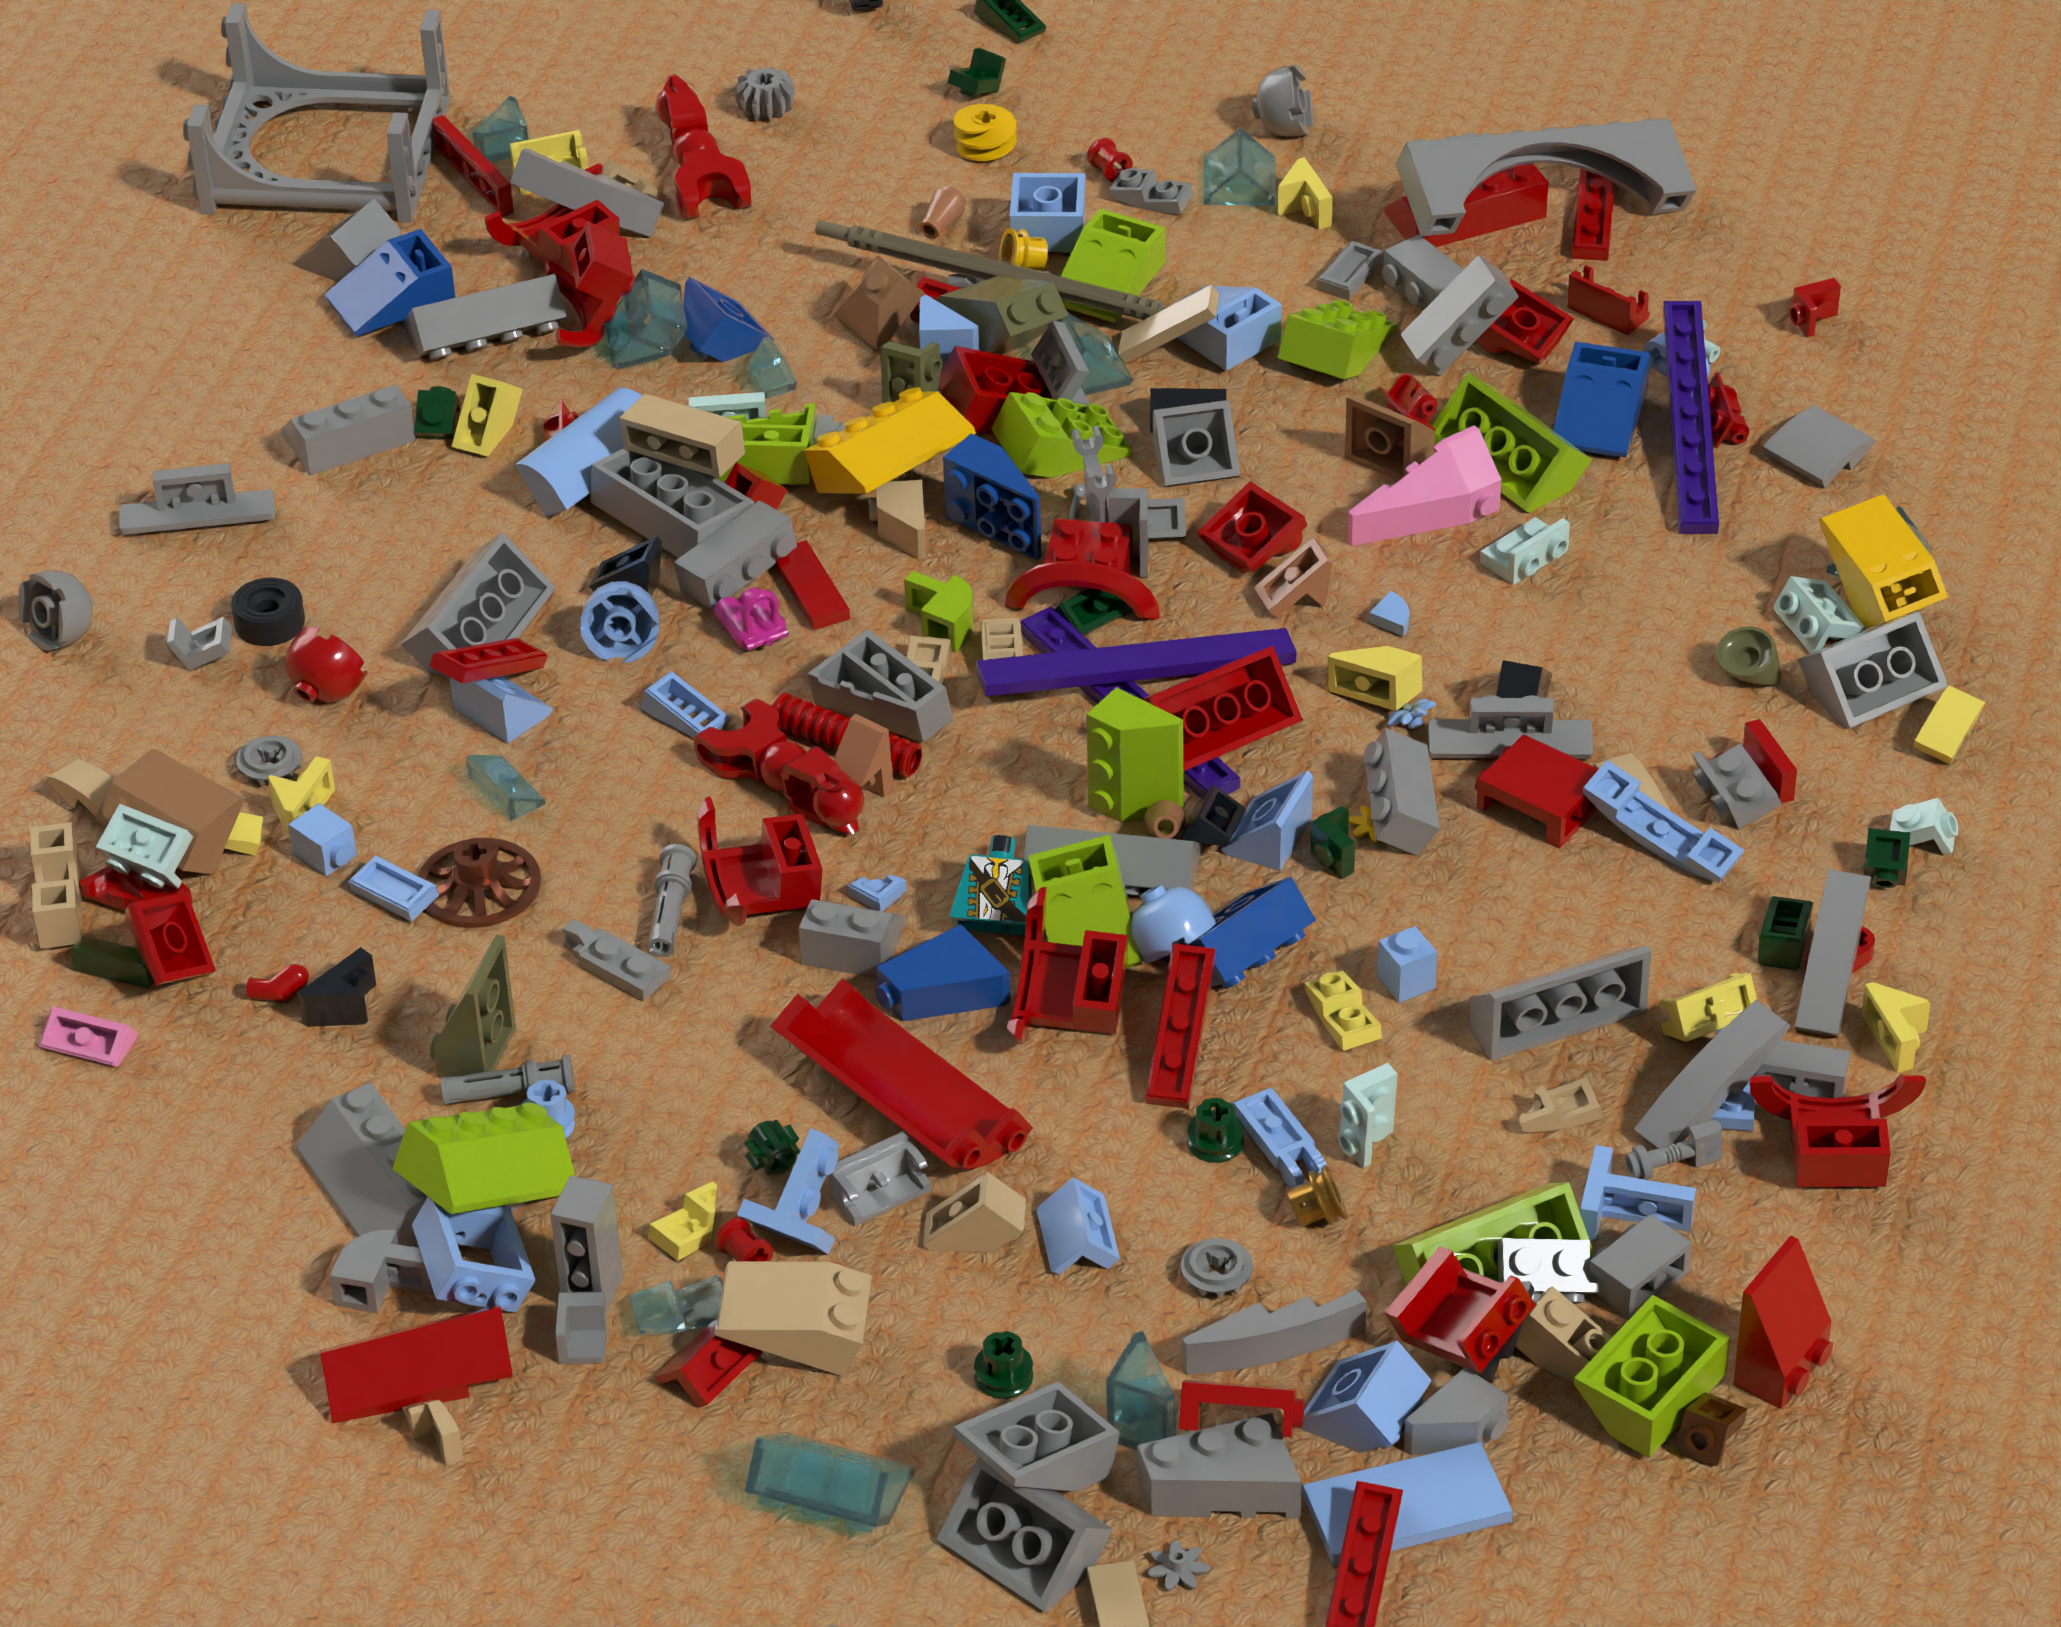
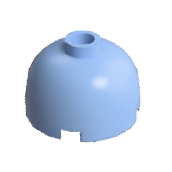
[580,581,660,663]
[1131,884,1216,963]

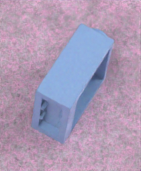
[412,1197,535,1312]

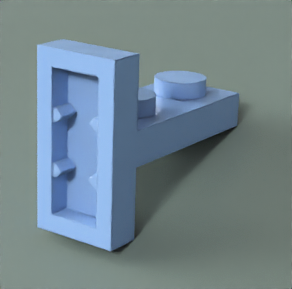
[737,1128,840,1255]
[1580,1145,1696,1242]

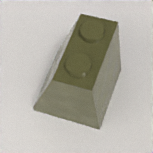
[937,276,1069,354]

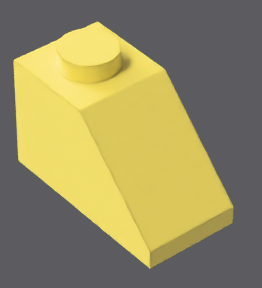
[452,374,523,457]
[1327,646,1422,711]

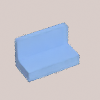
[1037,1177,1120,1275]

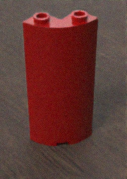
[770,978,1033,1170]

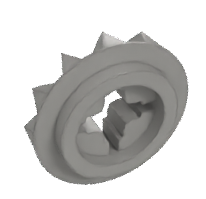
[236,736,302,786]
[1181,1238,1253,1299]

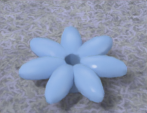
[1387,698,1436,729]

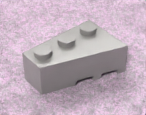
[807,629,953,743]
[1137,1413,1301,1519]

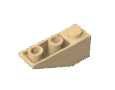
[1515,1285,1612,1383]

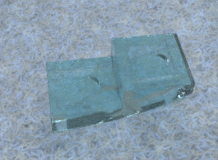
[629,1274,723,1334]

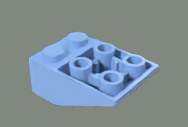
[1170,286,1282,371]

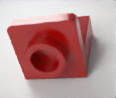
[1789,278,1841,337]

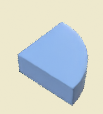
[1369,591,1409,637]
[848,875,907,911]

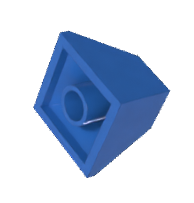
[681,276,774,362]

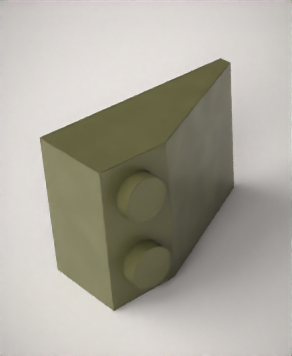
[430,934,516,1078]

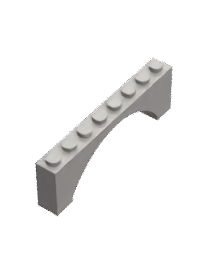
[1395,118,1696,236]

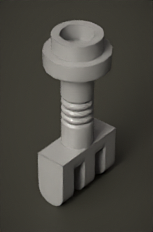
[1625,1120,1722,1180]

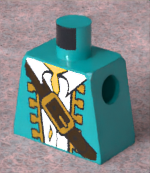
[950,835,1033,936]

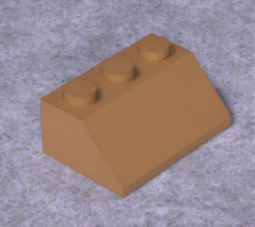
[95,749,245,875]

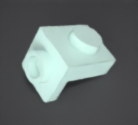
[1890,798,1958,855]

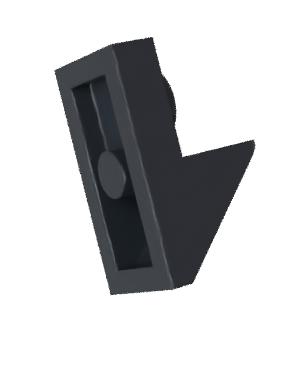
[589,536,662,596]
[297,947,377,1027]

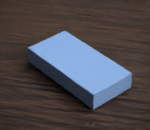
[348,855,439,922]

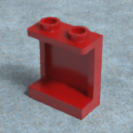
[1475,734,1599,849]
[1385,1246,1536,1373]
[1179,1380,1305,1438]

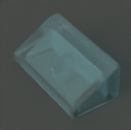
[466,755,546,821]

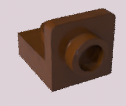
[1675,1392,1748,1466]

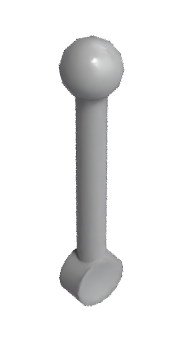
[1068,483,1085,519]

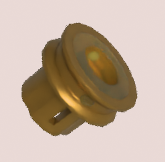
[1287,1165,1348,1227]

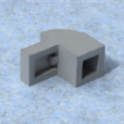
[330,1230,433,1313]

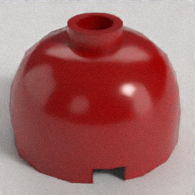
[285,627,368,703]

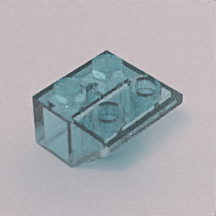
[604,269,688,369]

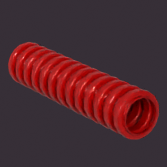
[772,693,922,778]

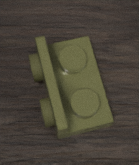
[881,341,942,403]

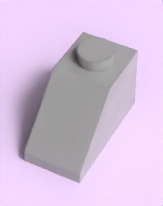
[1404,1367,1509,1455]

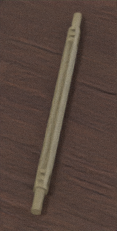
[815,220,1167,320]

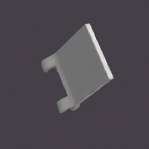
[1071,426,1116,523]

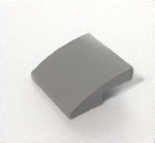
[1763,405,1875,489]

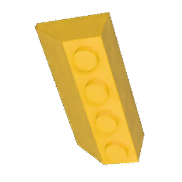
[804,387,976,494]

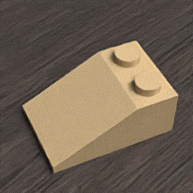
[715,1261,872,1377]

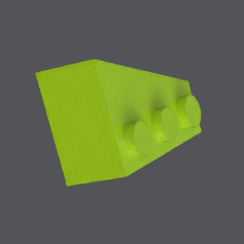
[714,403,816,486]

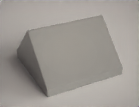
[1153,400,1240,487]

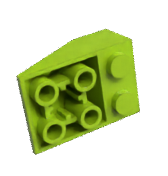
[1061,208,1166,323]
[1278,300,1398,380]
[991,392,1133,478]
[1028,834,1142,969]

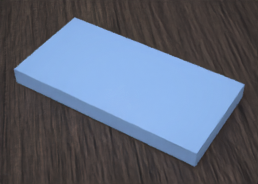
[1303,1442,1513,1565]

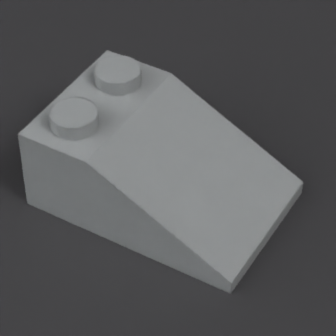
[952,1381,1120,1492]

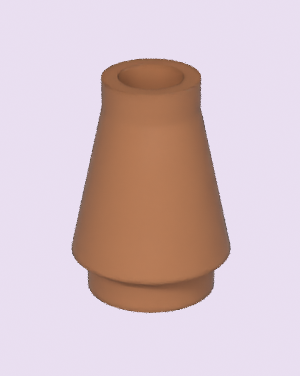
[920,186,966,238]
[1144,800,1186,839]

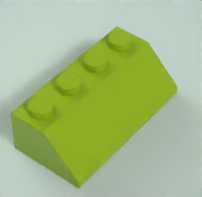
[1432,372,1592,513]
[392,1103,576,1214]
[1392,1182,1594,1286]

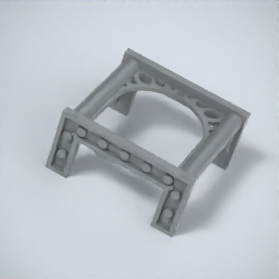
[183,3,451,223]

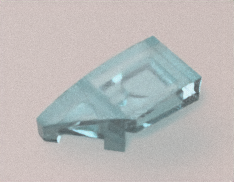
[747,336,797,399]

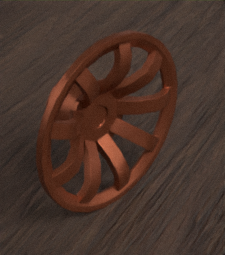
[418,838,541,927]

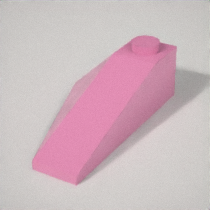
[1347,425,1501,546]

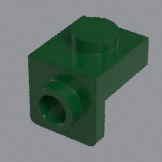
[947,48,1006,98]
[414,386,461,439]
[1310,806,1355,879]
[1864,828,1911,888]

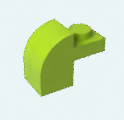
[904,571,974,653]

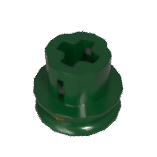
[1187,1098,1244,1163]
[974,1331,1034,1399]

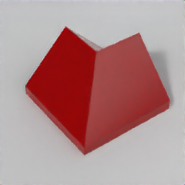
[124,893,216,985]

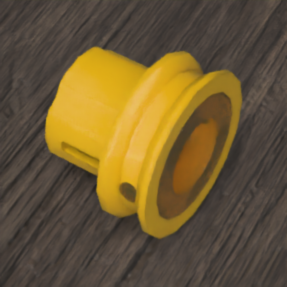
[999,228,1048,270]

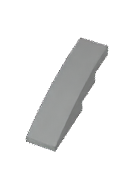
[510,148,664,237]
[1795,869,1871,1037]
[1634,1000,1791,1148]
[1182,1289,1366,1375]

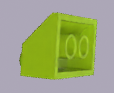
[1086,687,1184,822]
[1574,1295,1730,1458]

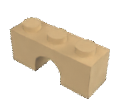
[30,822,83,949]

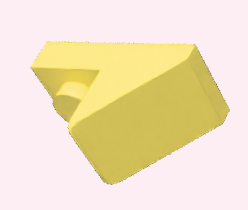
[1278,157,1333,230]
[268,756,335,840]
[1861,982,1931,1073]

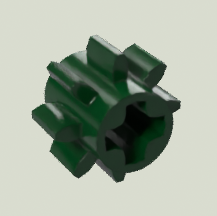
[744,1120,800,1175]

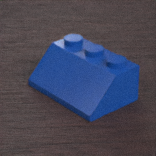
[1162,877,1316,989]

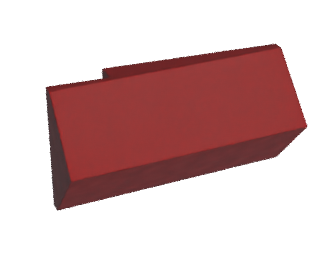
[320,1304,513,1423]

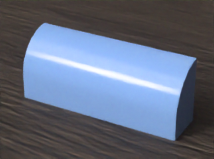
[515,388,642,517]

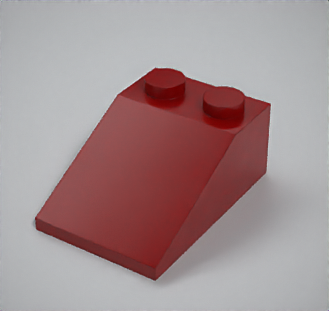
[940,346,1052,434]
[1733,1235,1833,1409]

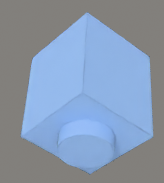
[288,803,357,877]
[1377,926,1437,1003]

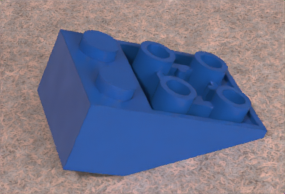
[325,229,456,337]
[1554,342,1650,458]
[943,433,1042,560]

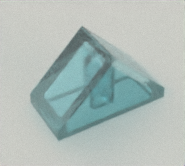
[472,96,529,162]

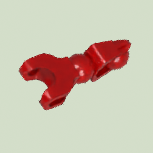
[655,74,752,220]
[693,698,864,835]

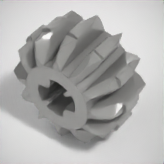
[735,66,795,121]

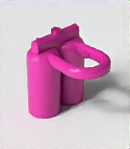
[713,587,789,651]

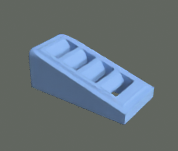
[641,671,731,737]

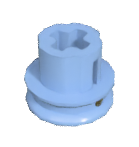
[521,1079,575,1139]

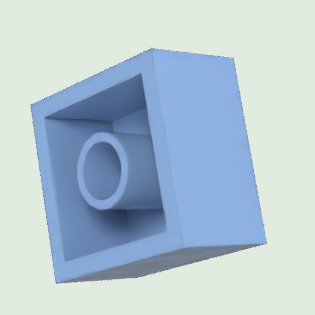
[1010,173,1086,253]

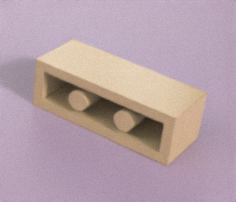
[619,394,745,478]

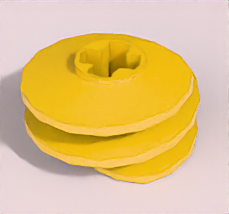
[953,104,1017,161]

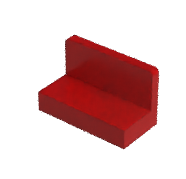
[1715,719,1797,804]
[655,1320,763,1408]

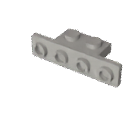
[119,463,275,535]
[1428,695,1593,759]

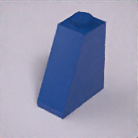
[875,924,1011,1021]

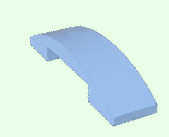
[1582,760,1744,882]

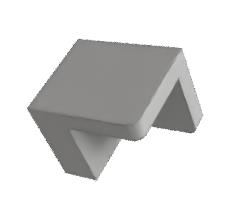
[556,1292,608,1364]

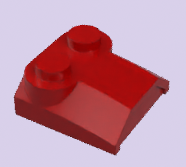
[1476,279,1574,364]
[1197,481,1308,573]

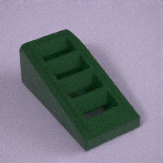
[974,0,1047,43]
[1758,896,1813,970]

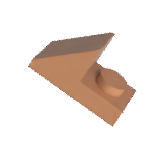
[1254,536,1332,618]
[833,714,894,797]

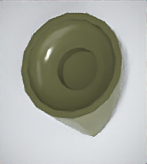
[1716,626,1781,685]

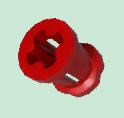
[1087,137,1133,183]
[715,1217,774,1262]

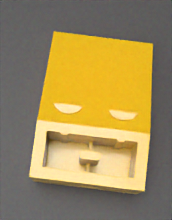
[1818,494,1949,629]

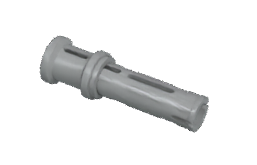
[647,844,697,957]
[441,1054,575,1105]

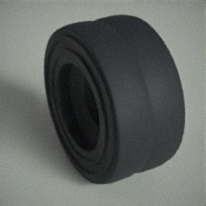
[231,577,305,646]

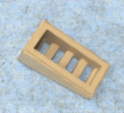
[981,618,1026,693]

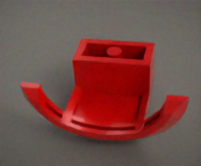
[485,164,620,274]
[545,221,635,348]
[1005,519,1160,620]
[697,796,823,927]
[1007,887,1128,1045]
[1749,1074,1927,1187]

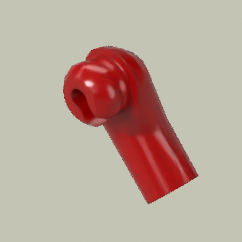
[246,964,309,1002]

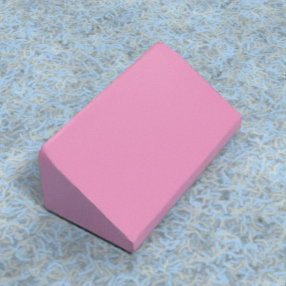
[39,1006,138,1067]

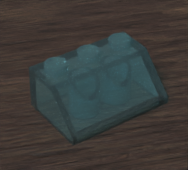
[744,1432,915,1533]

